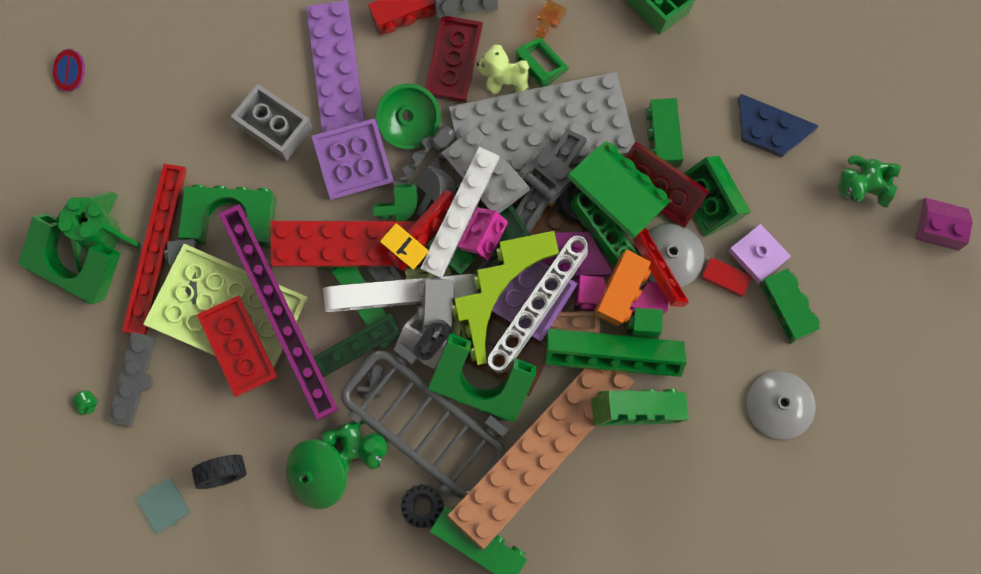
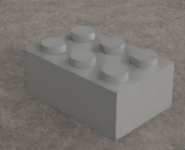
[231,84,313,161]

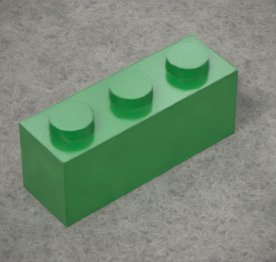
[645,98,683,167]
[760,268,820,344]

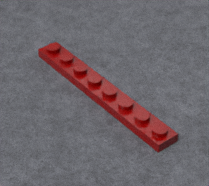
[122,164,187,335]

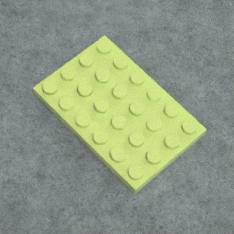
[143,244,308,369]

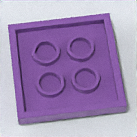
[311,118,394,200]
[492,261,578,342]

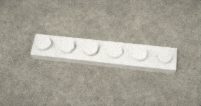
[421,147,500,279]

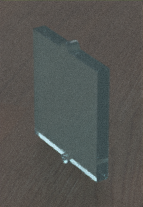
[137,478,191,534]

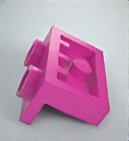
[457,207,508,260]

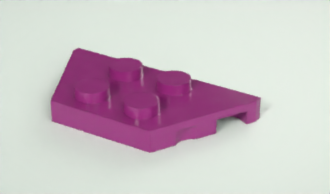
[542,232,612,278]

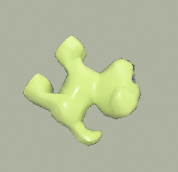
[476,45,530,94]

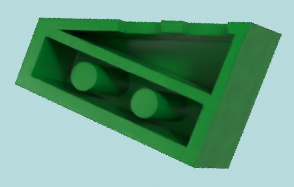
[626,0,695,35]

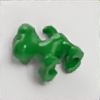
[838,155,901,208]
[321,420,389,473]

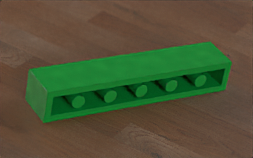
[545,329,687,377]

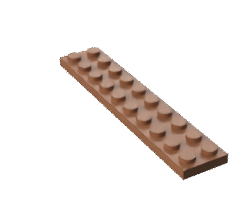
[447,368,635,551]

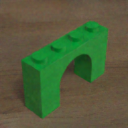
[178,184,277,248]
[18,213,121,304]
[428,333,536,422]

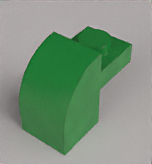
[373,183,417,221]

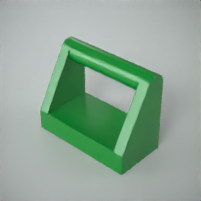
[516,37,569,87]

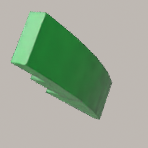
[332,267,400,349]

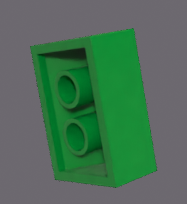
[683,156,751,237]

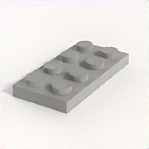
[441,127,530,213]

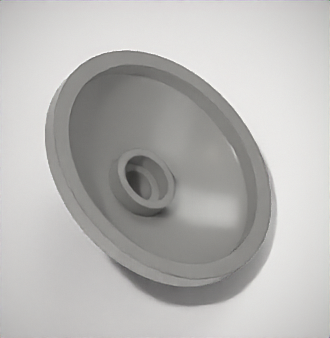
[638,224,705,288]
[746,371,816,440]

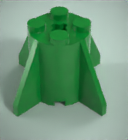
[57,191,140,273]

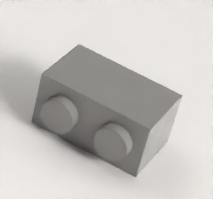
[417,278,454,327]

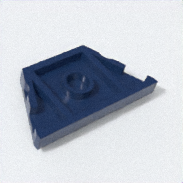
[738,94,818,158]

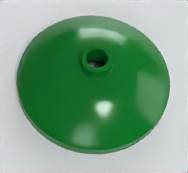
[376,83,441,149]
[286,439,347,509]

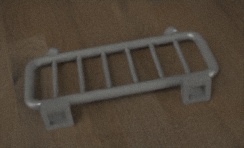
[341,343,508,499]

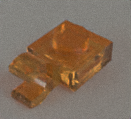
[536,0,567,39]

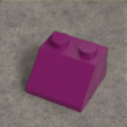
[915,198,973,251]

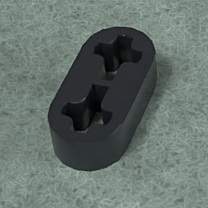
[414,320,450,360]

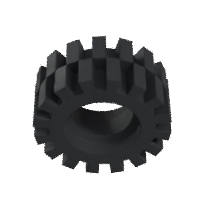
[400,484,444,528]

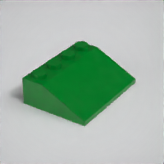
[566,141,670,239]

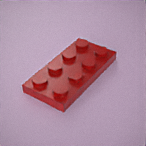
[197,295,278,398]

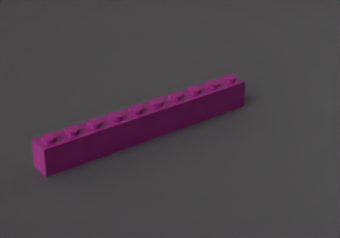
[219,204,338,422]

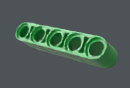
[571,192,650,284]

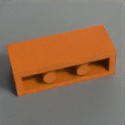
[593,249,651,326]

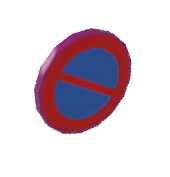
[53,49,85,92]

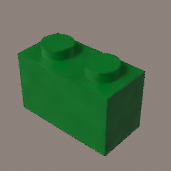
[626,308,663,339]

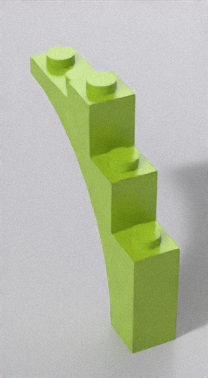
[452,231,559,365]

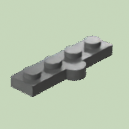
[107,332,156,426]

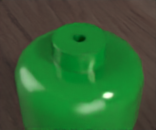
[72,390,98,415]

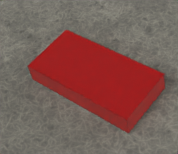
[701,257,752,297]

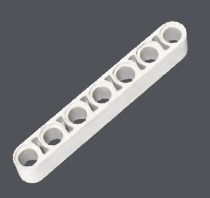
[488,236,588,373]
[323,274,479,312]

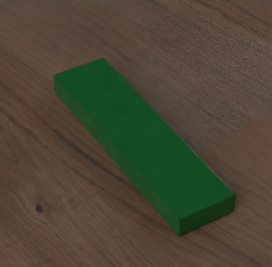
[313,313,402,377]

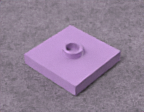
[728,224,791,284]

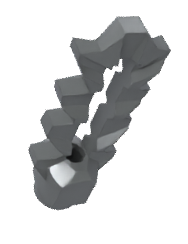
[392,125,457,202]

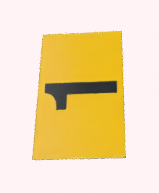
[380,223,429,270]

